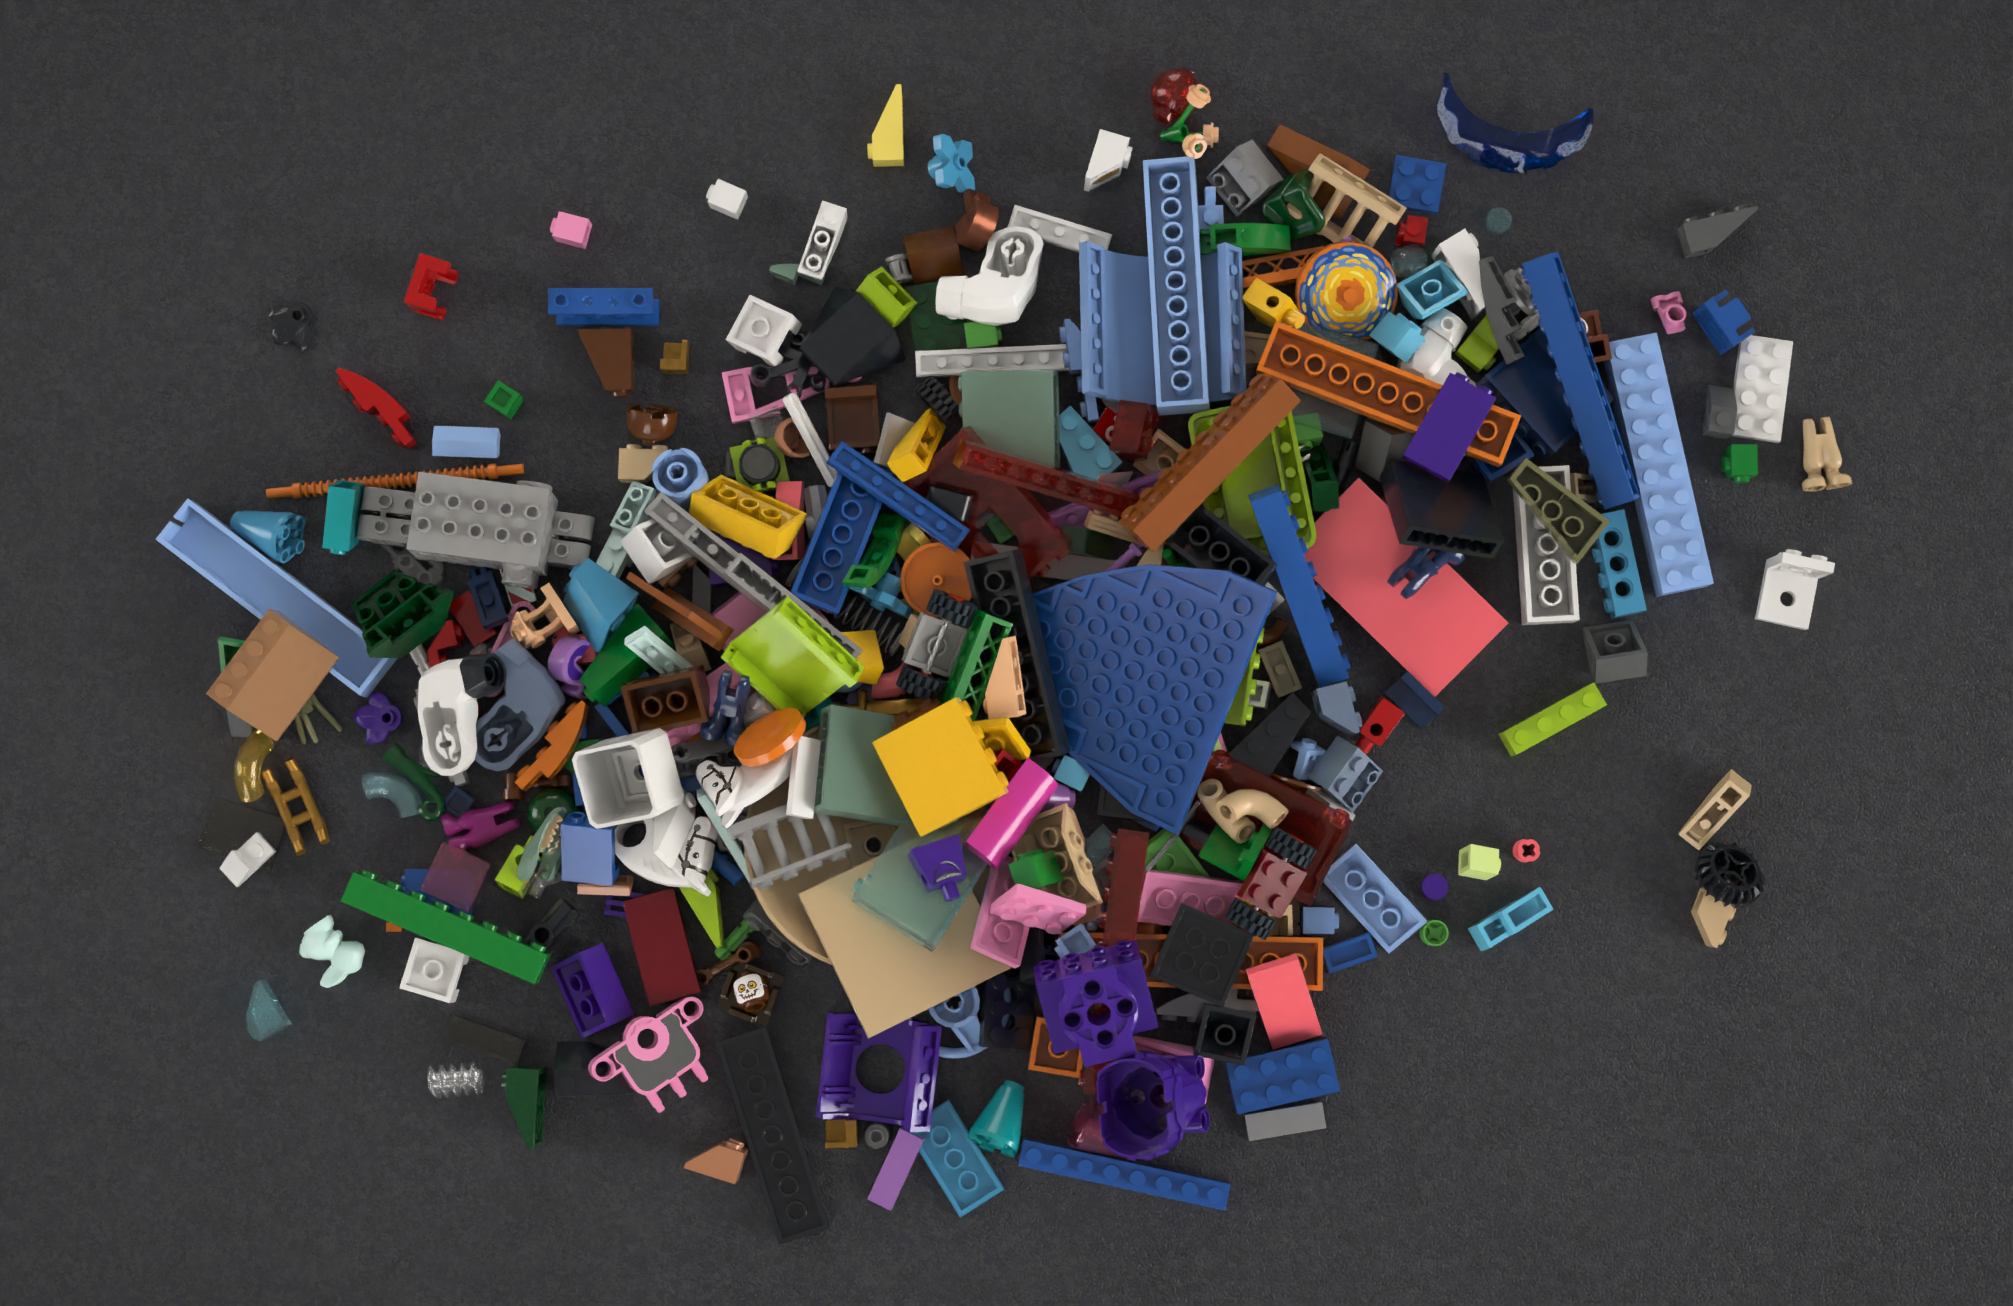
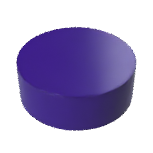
[1421,874,1448,900]

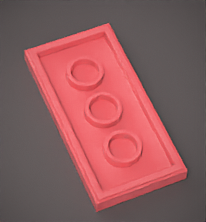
[1246,953,1323,1050]

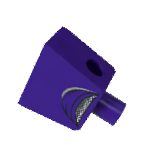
[908,834,966,902]

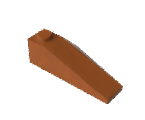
[1266,125,1370,220]

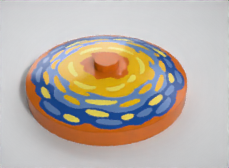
[1295,241,1398,345]

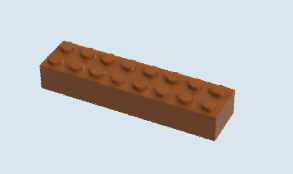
[1118,373,1301,552]

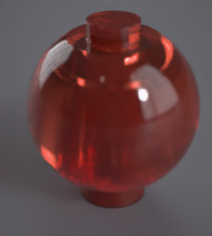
[1150,68,1198,125]

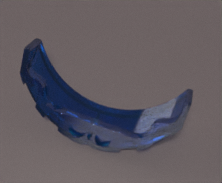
[1436,72,1594,173]

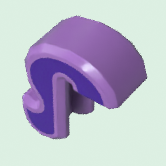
[548,635,590,700]

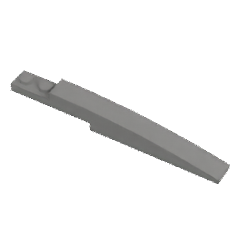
[644,492,863,659]

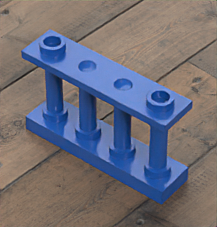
[548,288,660,326]

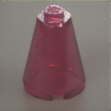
[1067,1098,1131,1161]

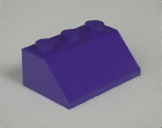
[551,943,634,1038]

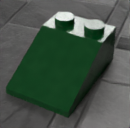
[501,1065,547,1150]

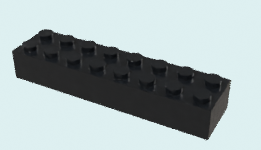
[964,548,1070,763]

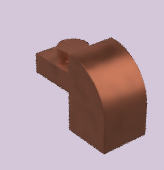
[955,188,999,252]
[1579,309,1612,363]

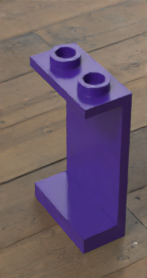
[1402,372,1496,483]

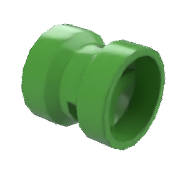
[1419,920,1449,946]

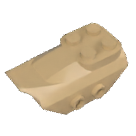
[1011,803,1103,927]

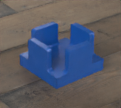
[1692,290,1755,356]

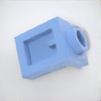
[1290,738,1326,780]

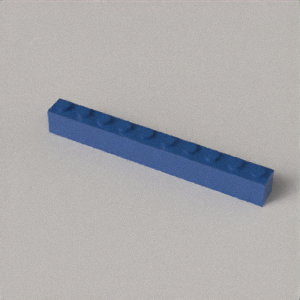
[1522,252,1641,509]

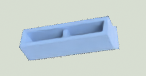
[432,426,501,458]

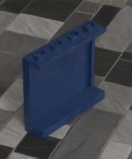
[1476,328,1615,461]

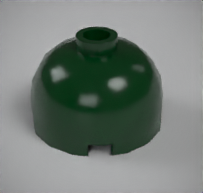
[528,788,581,832]

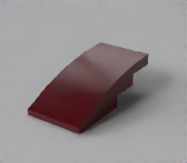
[623,887,701,1006]

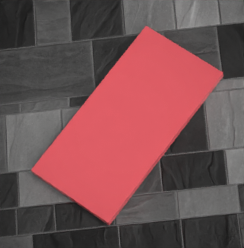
[1304,478,1508,697]

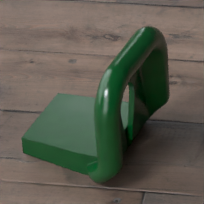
[1262,168,1325,241]

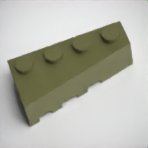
[1507,458,1610,563]

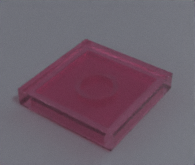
[420,841,491,912]

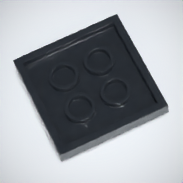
[1150,903,1254,1007]

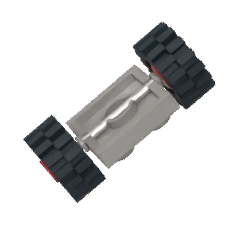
[896,589,978,701]

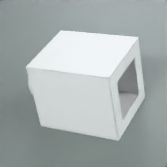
[706,179,748,220]

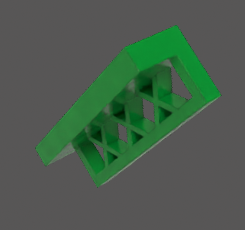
[940,609,1013,721]

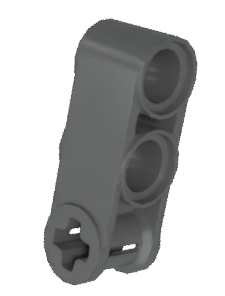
[671,731,740,778]

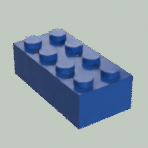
[1223,1038,1340,1114]

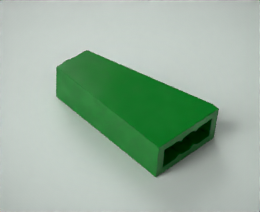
[579,603,675,707]

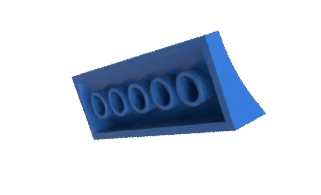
[790,467,894,616]

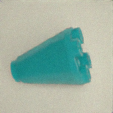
[967,1080,1025,1158]

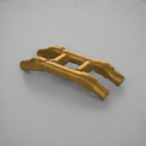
[260,757,330,855]

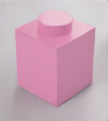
[550,211,592,249]

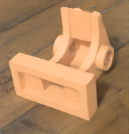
[510,583,581,649]

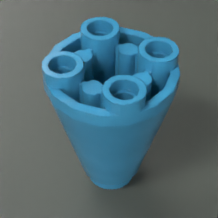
[230,510,306,564]

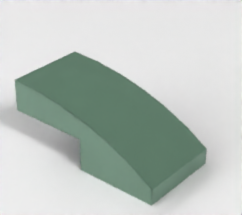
[769,264,826,285]

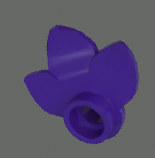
[354,692,403,744]

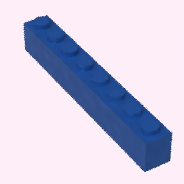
[1248,484,1351,688]
[1018,1137,1231,1211]

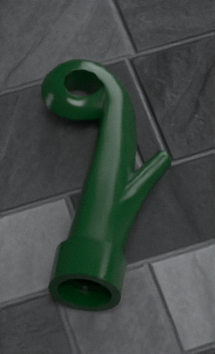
[382,743,445,821]

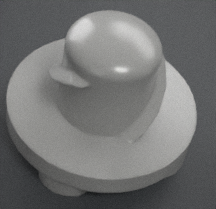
[1504,268,1538,316]

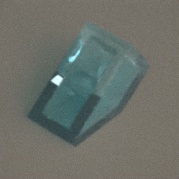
[245,979,292,1042]

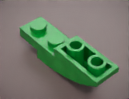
[1200,223,1291,257]

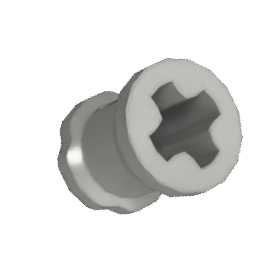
[885,254,913,285]

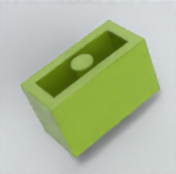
[855,267,917,328]

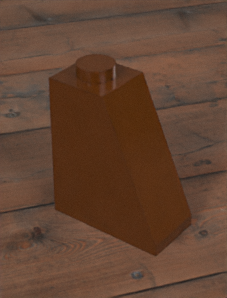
[579,328,634,398]

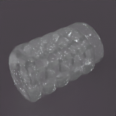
[428,1062,485,1098]

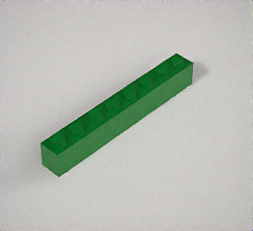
[341,869,551,984]

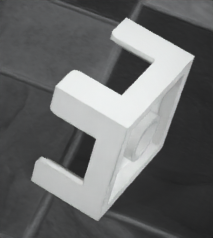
[726,295,802,367]
[400,937,469,1003]

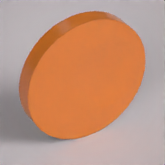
[900,542,972,618]
[734,708,806,767]

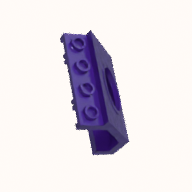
[816,1011,942,1132]

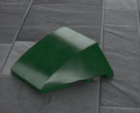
[352,571,454,658]

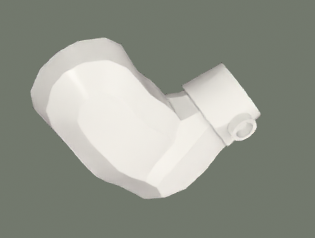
[936,227,1044,326]

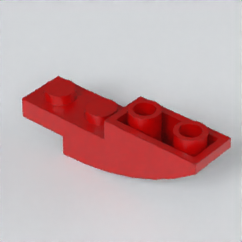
[336,368,418,449]

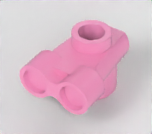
[1651,291,1686,335]

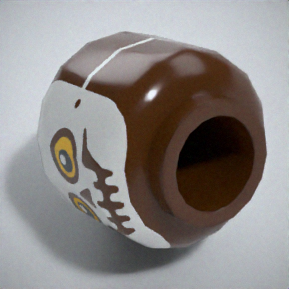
[733,971,770,1012]

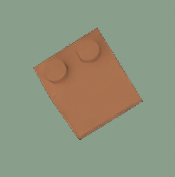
[684,1138,749,1184]

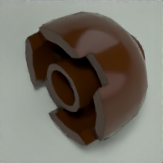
[626,403,678,446]

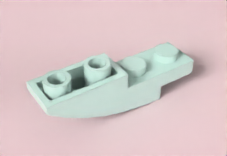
[596,481,656,579]

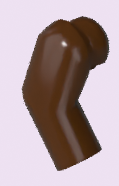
[1257,618,1288,646]

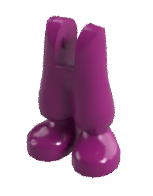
[441,801,522,861]

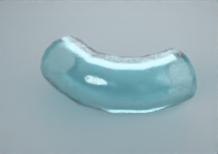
[362,772,422,819]

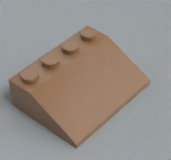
[206,609,340,741]

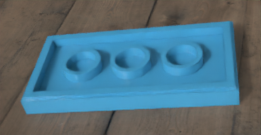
[913,1099,1004,1217]

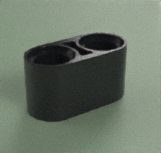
[924,484,974,521]

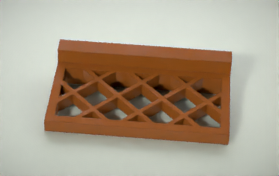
[626,572,734,651]

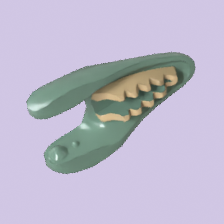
[517,807,566,882]

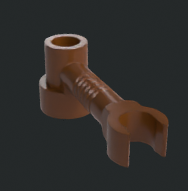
[502,773,571,801]
[696,940,761,986]

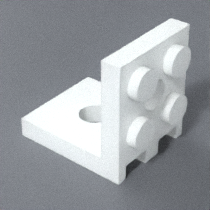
[1755,549,1835,630]

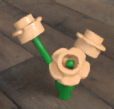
[1160,84,1219,159]

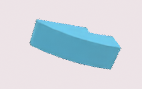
[1468,887,1553,951]

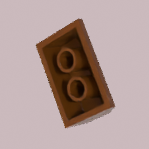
[621,665,710,734]

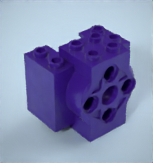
[1033,940,1159,1067]

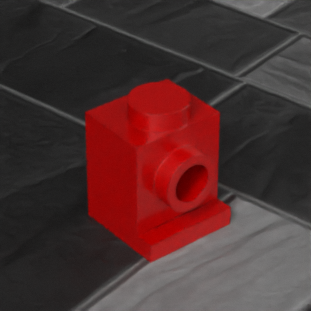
[1395,215,1428,250]

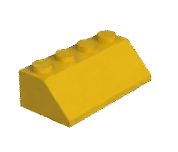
[689,475,807,559]

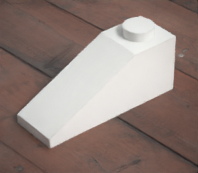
[654,787,696,868]

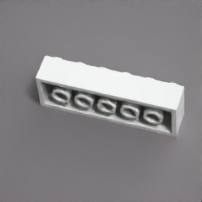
[1513,465,1580,625]

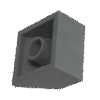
[1582,620,1648,684]

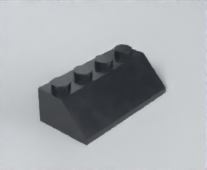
[1163,504,1277,586]

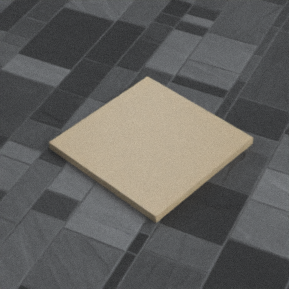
[798,829,1011,1039]

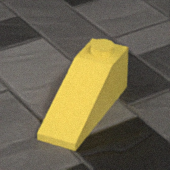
[867,84,904,167]

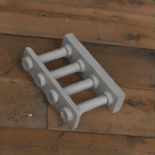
[728,804,851,890]

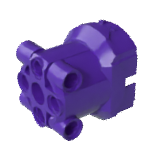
[1096,1051,1210,1161]

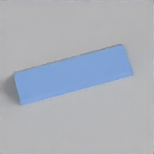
[1318,844,1427,953]

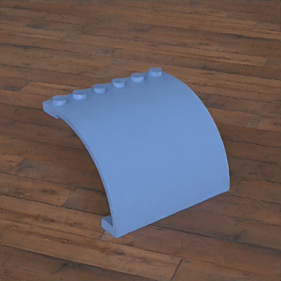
[1079,241,1246,406]

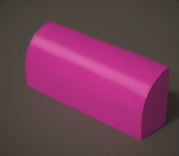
[963,758,1058,870]

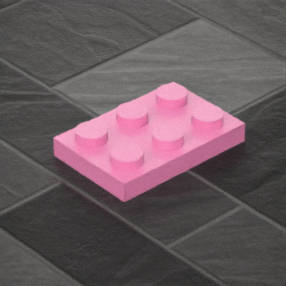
[990,883,1086,934]

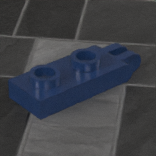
[467,567,510,631]

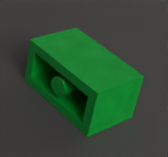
[1008,848,1064,890]

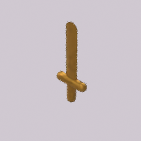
[837,689,925,715]

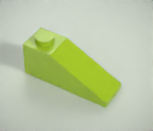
[679,868,724,949]

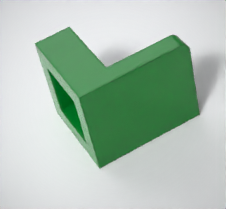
[484,380,525,420]

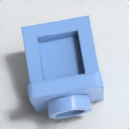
[1054,923,1096,959]

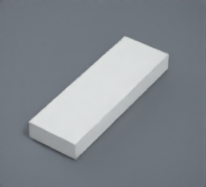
[786,736,821,819]

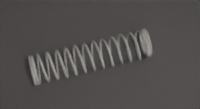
[785,559,904,656]

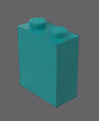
[322,480,365,555]

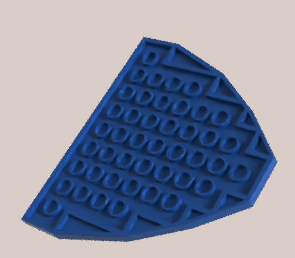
[1033,564,1277,834]

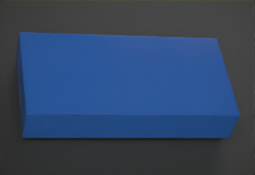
[1323,932,1378,974]

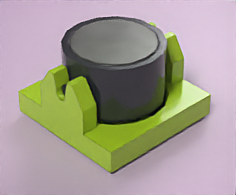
[729,437,790,493]

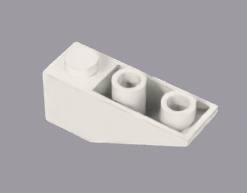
[797,201,848,280]

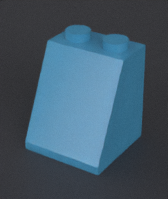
[563,558,639,654]

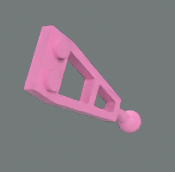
[722,367,862,424]

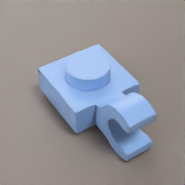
[1198,186,1224,229]

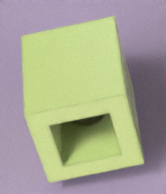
[1458,844,1501,880]

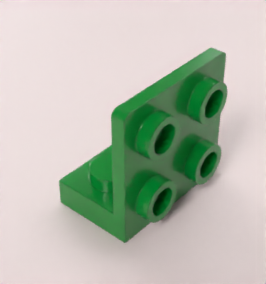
[1199,824,1273,881]

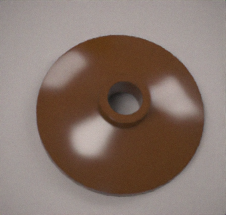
[1271,772,1322,797]

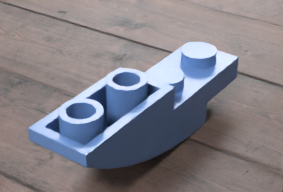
[1059,319,1099,424]

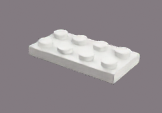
[1732,335,1793,443]

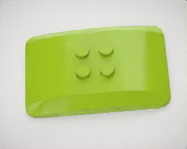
[1188,406,1316,557]

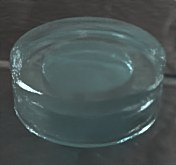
[1485,207,1512,235]

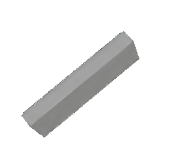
[1244,1101,1326,1141]

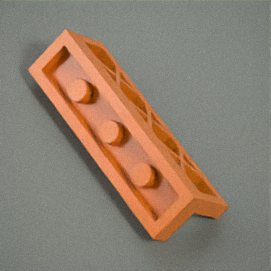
[1242,246,1324,293]

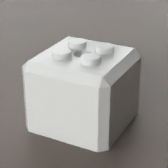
[572,728,684,829]

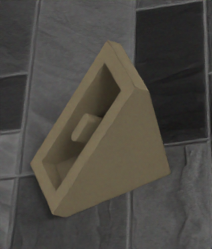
[1570,473,1599,503]

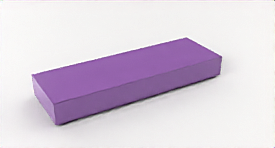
[867,1127,925,1211]

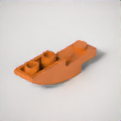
[515,700,589,791]

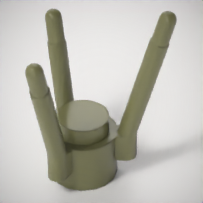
[294,694,342,744]

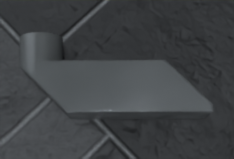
[692,565,712,614]

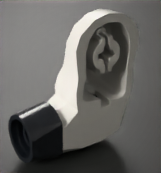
[418,653,507,776]

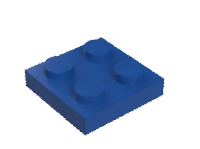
[1388,155,1446,215]

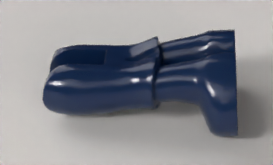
[1387,547,1465,599]
[700,670,750,747]

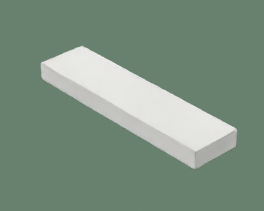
[1008,205,1112,252]

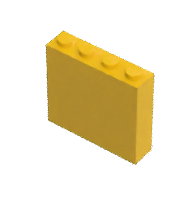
[872,697,1009,837]

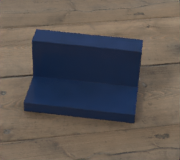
[1385,671,1445,729]

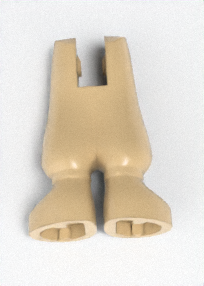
[1802,417,1852,492]

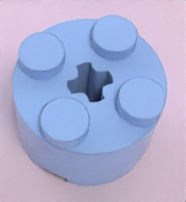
[652,448,710,509]

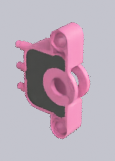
[588,996,708,1113]

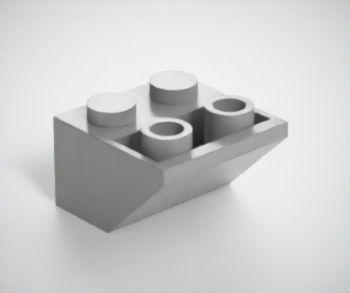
[1206,140,1283,217]

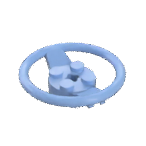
[909,986,1011,1059]

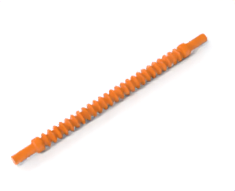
[266,463,524,499]

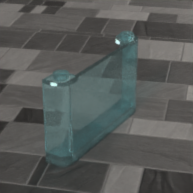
[851,803,992,952]

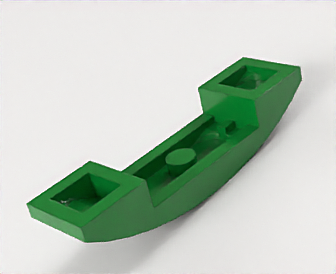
[842,513,906,588]

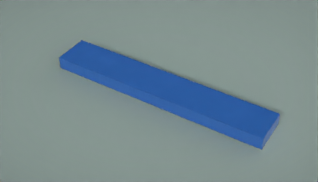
[827,441,970,552]

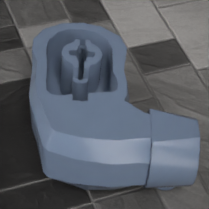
[475,638,565,771]

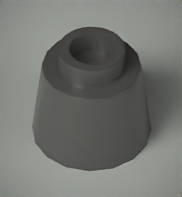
[863,1121,892,1149]

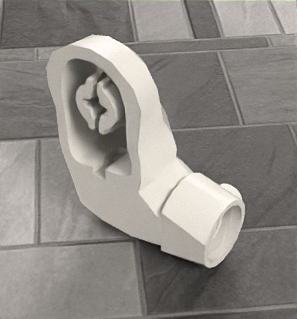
[1396,308,1478,388]

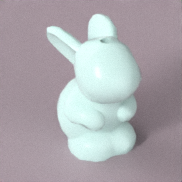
[299,915,365,988]

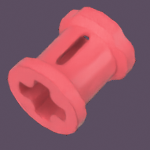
[1512,839,1540,863]

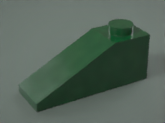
[1300,443,1339,512]

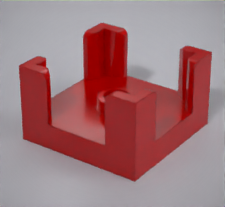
[404,253,459,321]

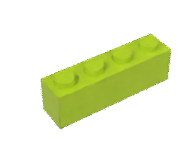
[1498,683,1607,756]

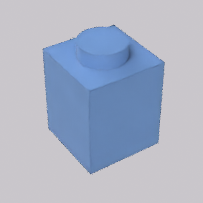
[1300,907,1339,934]

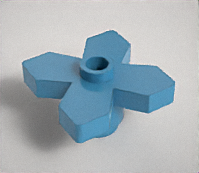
[928,134,975,193]
[849,572,913,619]

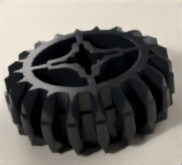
[1694,840,1766,909]

